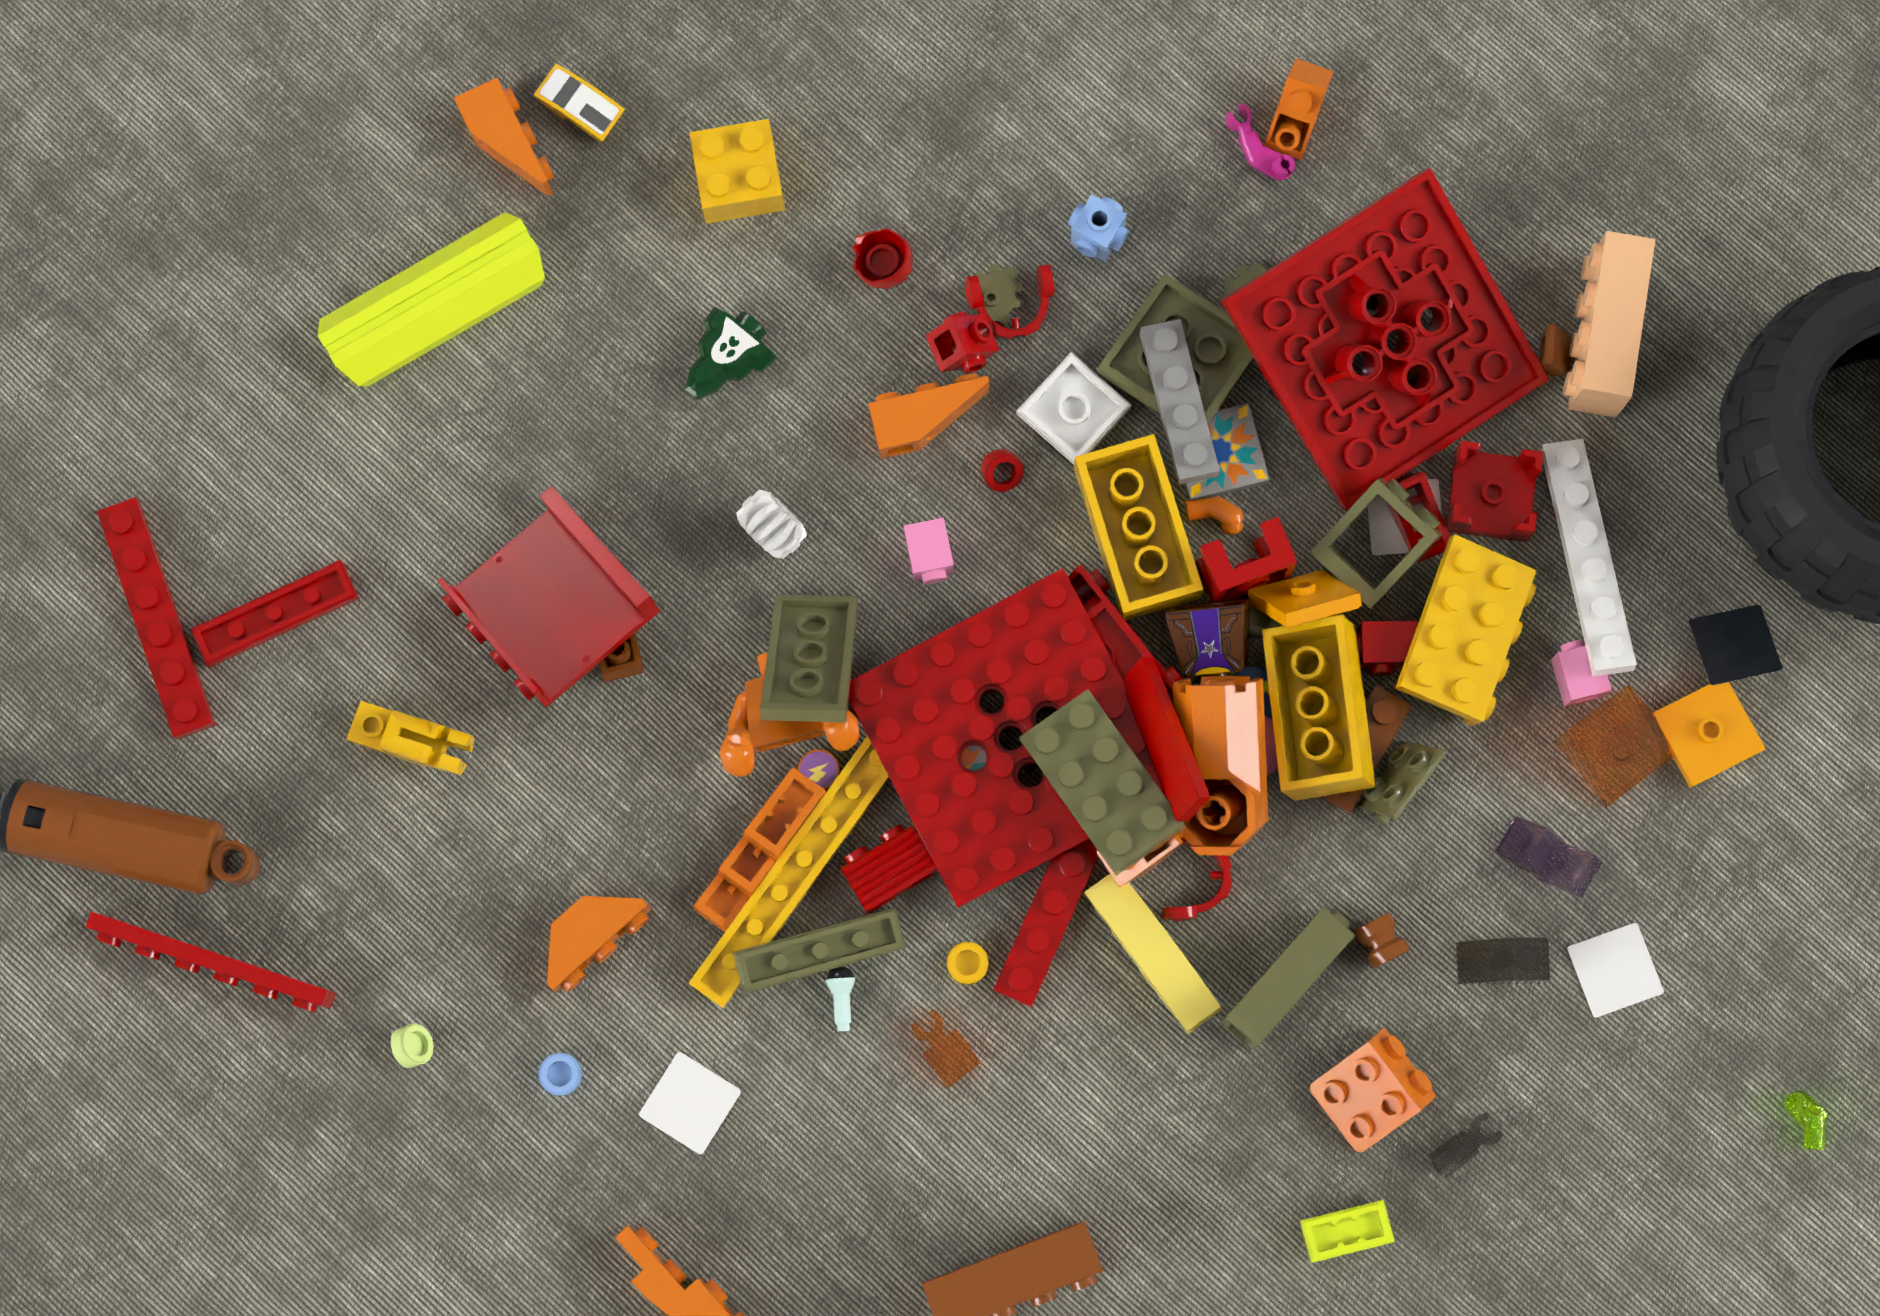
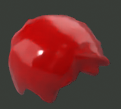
[853,228,913,290]

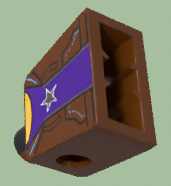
[1165,598,1250,677]

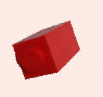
[1356,621,1419,676]

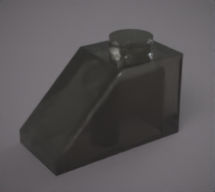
[1456,937,1550,985]

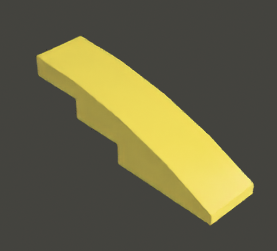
[1084,874,1222,1034]

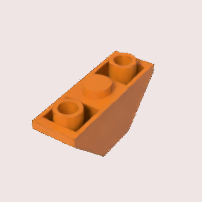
[547,896,652,993]

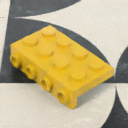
[1395,534,1537,726]

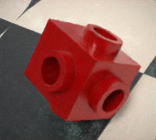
[925,311,1000,374]

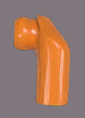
[1185,496,1244,535]

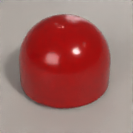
[981,449,1024,492]

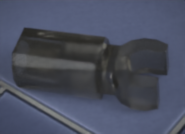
[1428,1112,1503,1179]

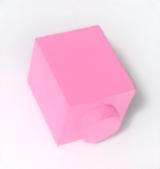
[904,518,954,585]
[1551,639,1612,707]

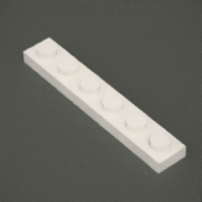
[1541,439,1637,677]

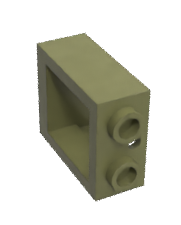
[1309,478,1443,609]

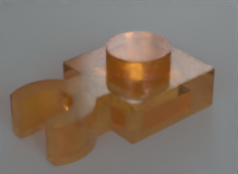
[911,1009,982,1089]

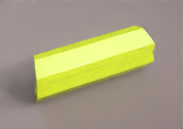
[318,212,545,387]

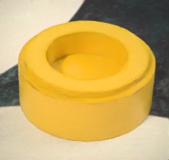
[947,942,989,985]

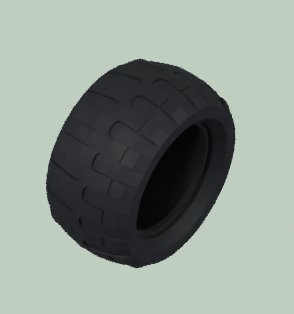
[1717,266,1880,624]

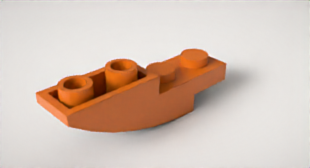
[615,1226,746,1316]

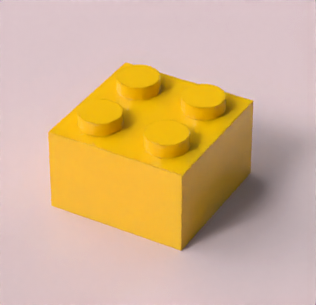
[689,119,785,224]

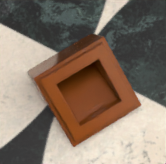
[1539,324,1571,377]

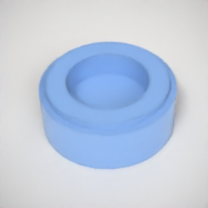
[539,1053,582,1096]

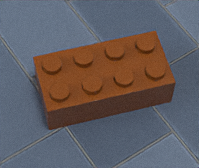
[922,1221,1103,1316]

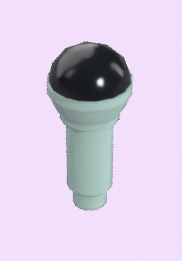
[826,966,855,1031]

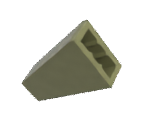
[1220,907,1355,1051]

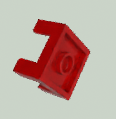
[1446,441,1544,542]
[1195,516,1297,602]

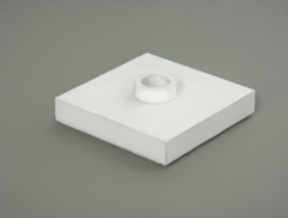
[1016,353,1132,464]

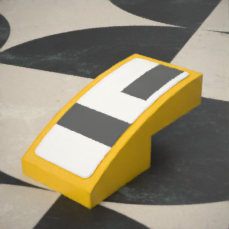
[532,63,625,143]

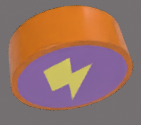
[798,749,840,791]

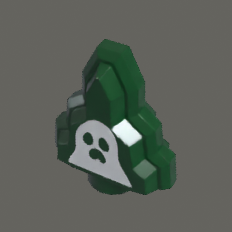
[685,306,777,400]

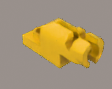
[346,701,474,776]

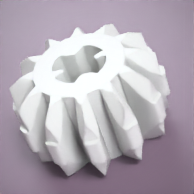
[736,490,806,559]

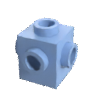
[1068,194,1129,262]

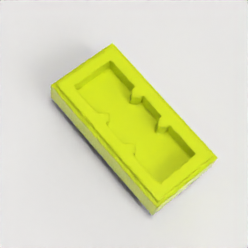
[1300,1200,1395,1263]

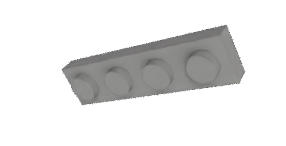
[1140,319,1220,485]

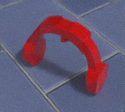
[965,264,1054,339]
[1162,837,1232,921]

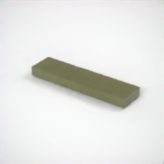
[732,907,906,994]

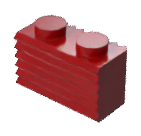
[840,824,939,914]

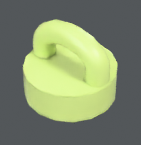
[391,1023,434,1068]

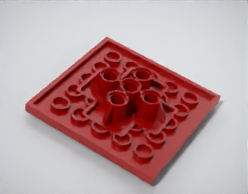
[1220,168,1550,511]
[848,568,1167,908]

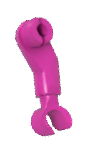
[1225,103,1295,181]

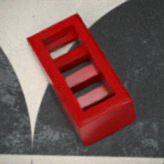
[1386,471,1450,563]

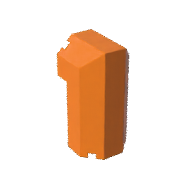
[1172,676,1269,855]

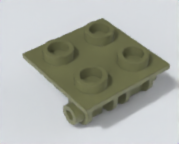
[1357,741,1447,826]

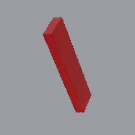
[191,560,360,668]
[1123,657,1211,822]

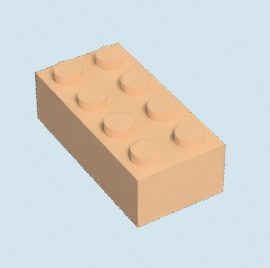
[1563,231,1656,418]

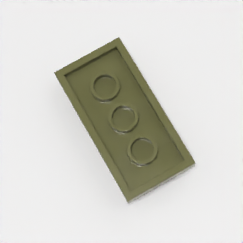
[760,594,858,723]
[1019,689,1186,876]

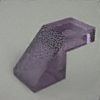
[1495,816,1603,898]

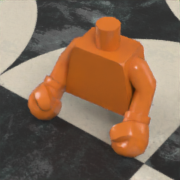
[719,652,859,777]

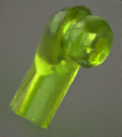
[1784,1091,1826,1150]

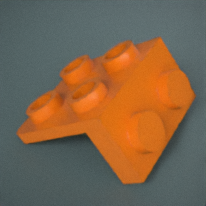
[1310,1028,1436,1152]

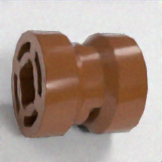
[1353,912,1410,969]

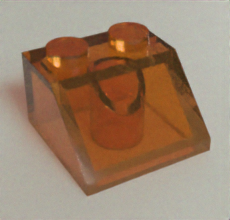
[1554,685,1673,807]

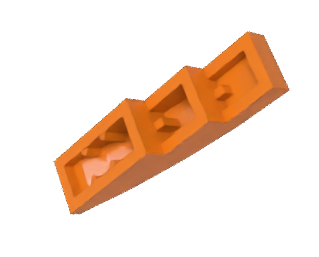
[693,767,826,932]

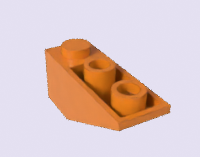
[454,78,555,196]
[868,373,989,459]

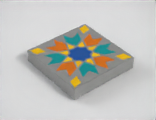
[1184,403,1270,500]

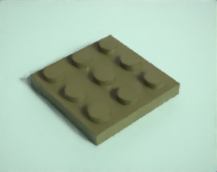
[1097,273,1254,425]

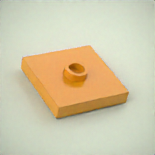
[1248,570,1361,628]
[1650,682,1766,788]

